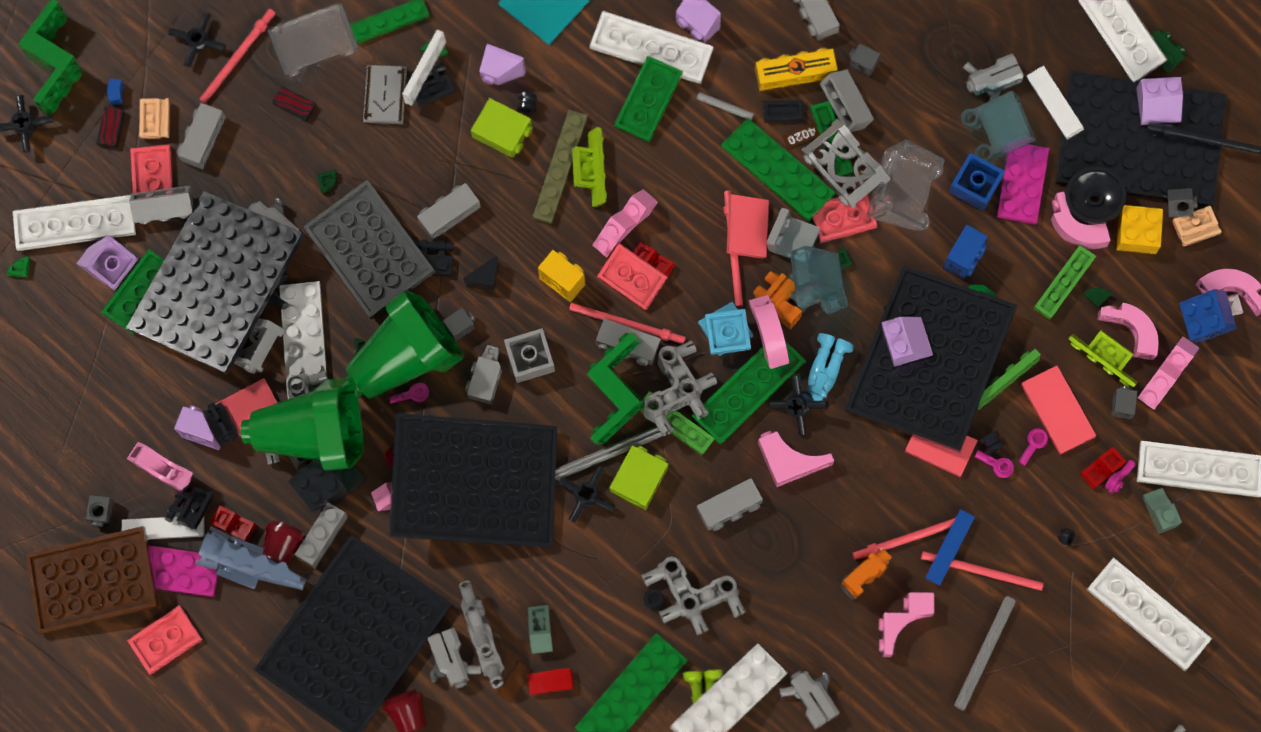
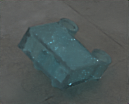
[961,91,1036,164]
[790,246,848,314]

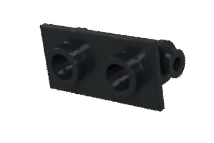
[204,402,240,446]

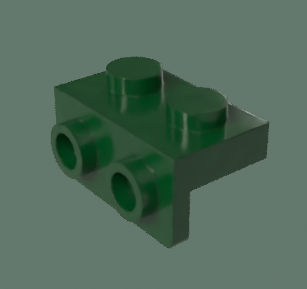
[1151,29,1188,74]

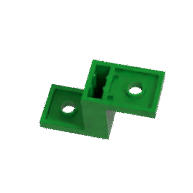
[18,0,83,116]
[587,332,645,445]

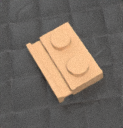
[139,98,170,139]
[1172,206,1222,247]

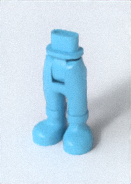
[806,333,854,401]

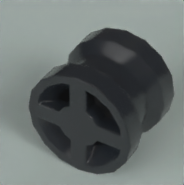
[517,92,537,114]
[980,431,1006,455]

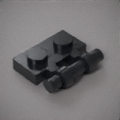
[406,63,455,108]
[414,239,454,277]
[165,486,214,530]

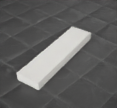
[402,30,446,105]
[1027,66,1084,140]
[122,516,205,540]

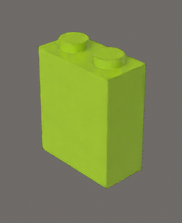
[471,98,533,158]
[609,445,668,510]

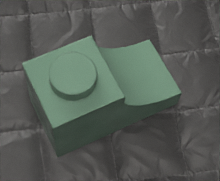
[1142,488,1182,534]
[528,605,553,653]

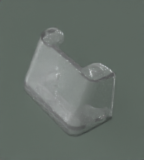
[267,2,358,77]
[867,139,945,232]

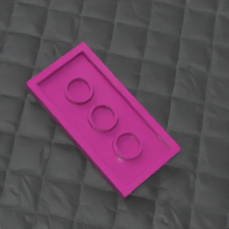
[997,141,1049,225]
[149,546,220,597]

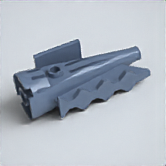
[196,526,306,590]

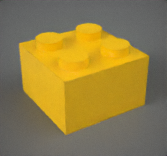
[1116,205,1163,254]
[538,250,585,303]

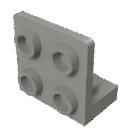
[766,208,820,263]

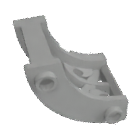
[801,119,891,209]
[234,318,285,374]

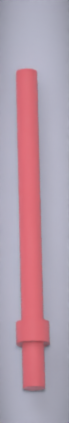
[199,9,275,104]
[723,191,743,307]
[569,303,686,344]
[852,518,956,560]
[921,551,1043,591]

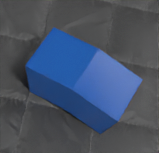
[107,78,124,105]

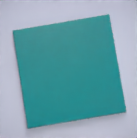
[498,0,590,45]

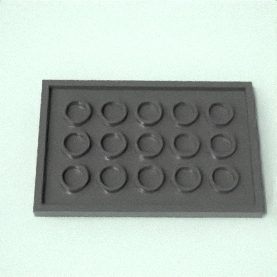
[303,180,435,319]

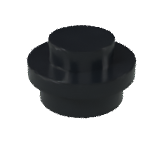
[643,589,664,610]

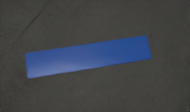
[925,509,975,586]

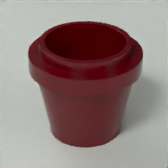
[262,520,305,566]
[382,689,427,732]

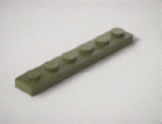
[533,110,588,225]

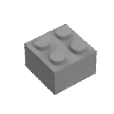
[504,328,555,383]

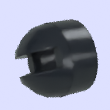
[1057,528,1075,546]

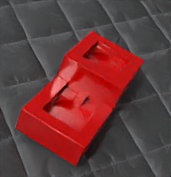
[633,242,676,276]
[1080,447,1127,490]
[210,505,258,542]
[527,668,574,696]

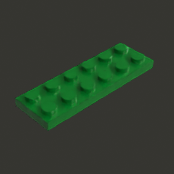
[721,118,835,222]
[692,341,806,445]
[575,633,688,732]

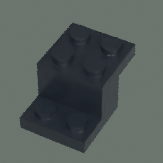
[288,460,365,514]

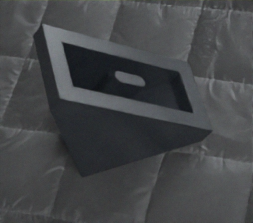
[463,256,499,291]

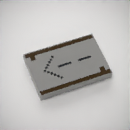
[363,65,407,124]

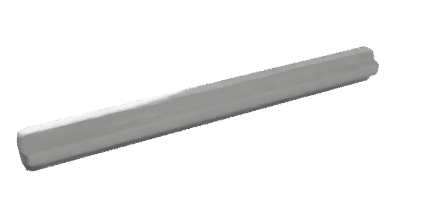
[555,426,662,481]
[954,596,1015,710]

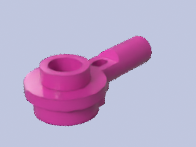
[389,383,429,404]
[1018,429,1048,466]
[975,450,1014,478]
[1105,460,1136,494]

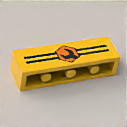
[755,48,838,91]

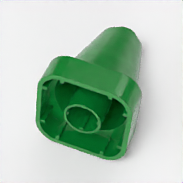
[345,290,464,399]
[241,377,364,471]

